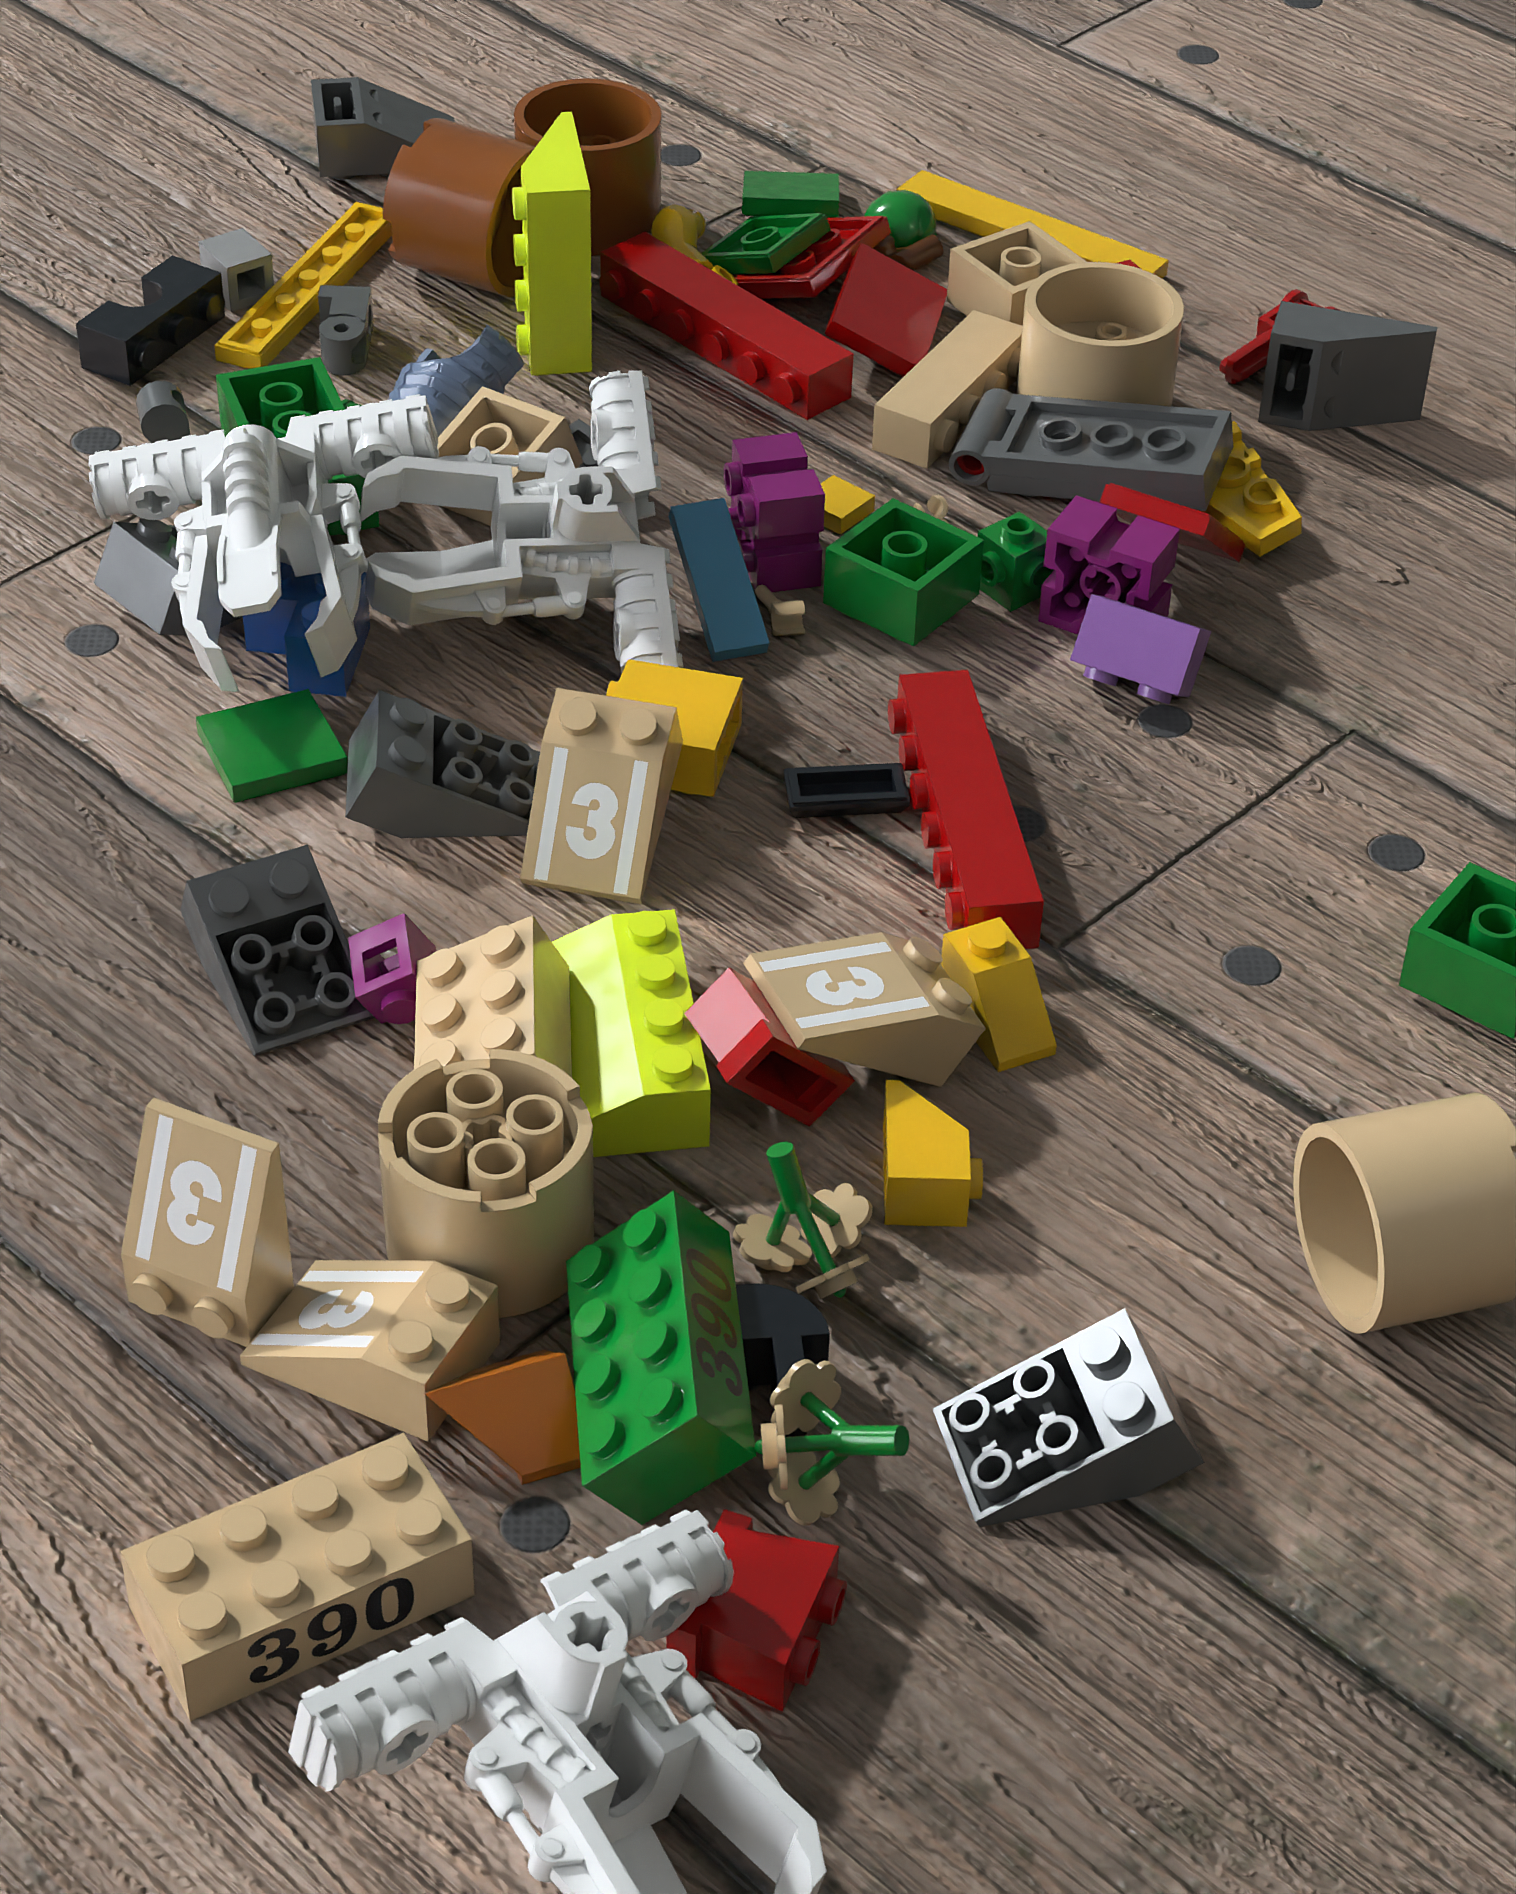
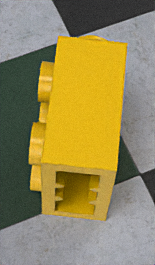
[606,659,743,797]

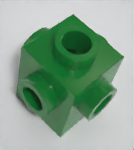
[978,512,1054,612]

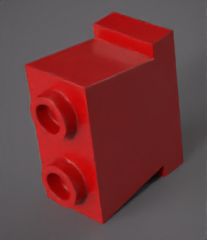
[684,967,855,1127]
[666,1509,847,1712]

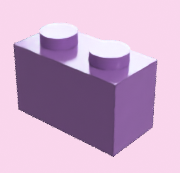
[1070,594,1211,704]

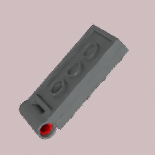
[949,388,1233,511]

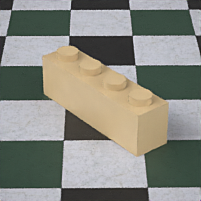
[872,310,1023,469]

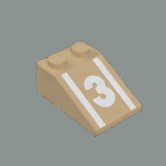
[520,688,683,904]
[743,932,986,1087]
[121,1098,294,1347]
[240,1260,500,1442]

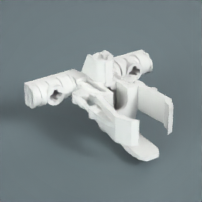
[360,370,683,672]
[89,394,439,692]
[288,1510,826,1894]

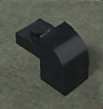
[736,1284,830,1437]

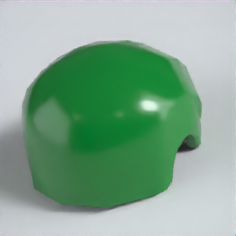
[864,190,937,248]

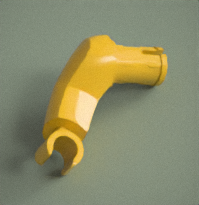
[652,204,738,285]

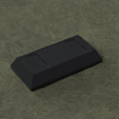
[783,763,910,818]

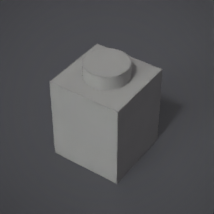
[198,228,274,312]

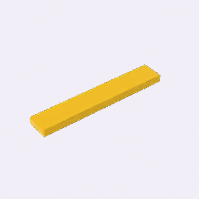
[896,170,1169,278]
[214,202,392,369]

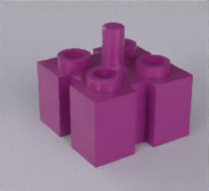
[724,432,825,592]
[1038,495,1180,635]

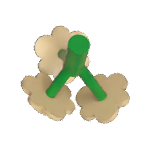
[733,1142,872,1299]
[754,1359,910,1526]

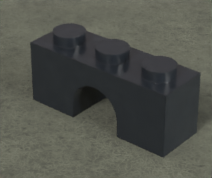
[76,255,225,386]

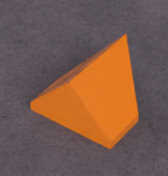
[425,1350,581,1485]

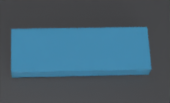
[668,498,770,662]

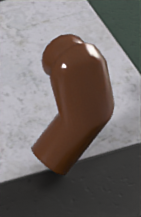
[873,234,943,271]

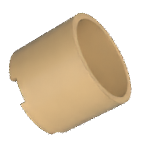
[1017,262,1184,406]
[378,1049,594,1318]
[1293,1093,1516,1334]

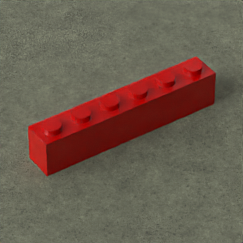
[600,232,854,420]
[888,670,1044,949]

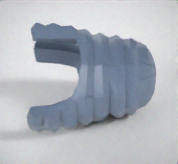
[388,325,525,437]

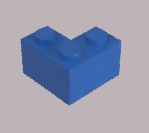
[243,562,371,697]

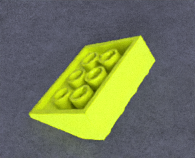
[512,112,592,376]
[552,909,711,1157]

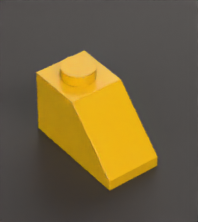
[941,917,1057,1072]
[882,1080,983,1227]

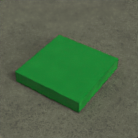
[742,171,839,218]
[701,213,831,275]
[196,689,348,803]

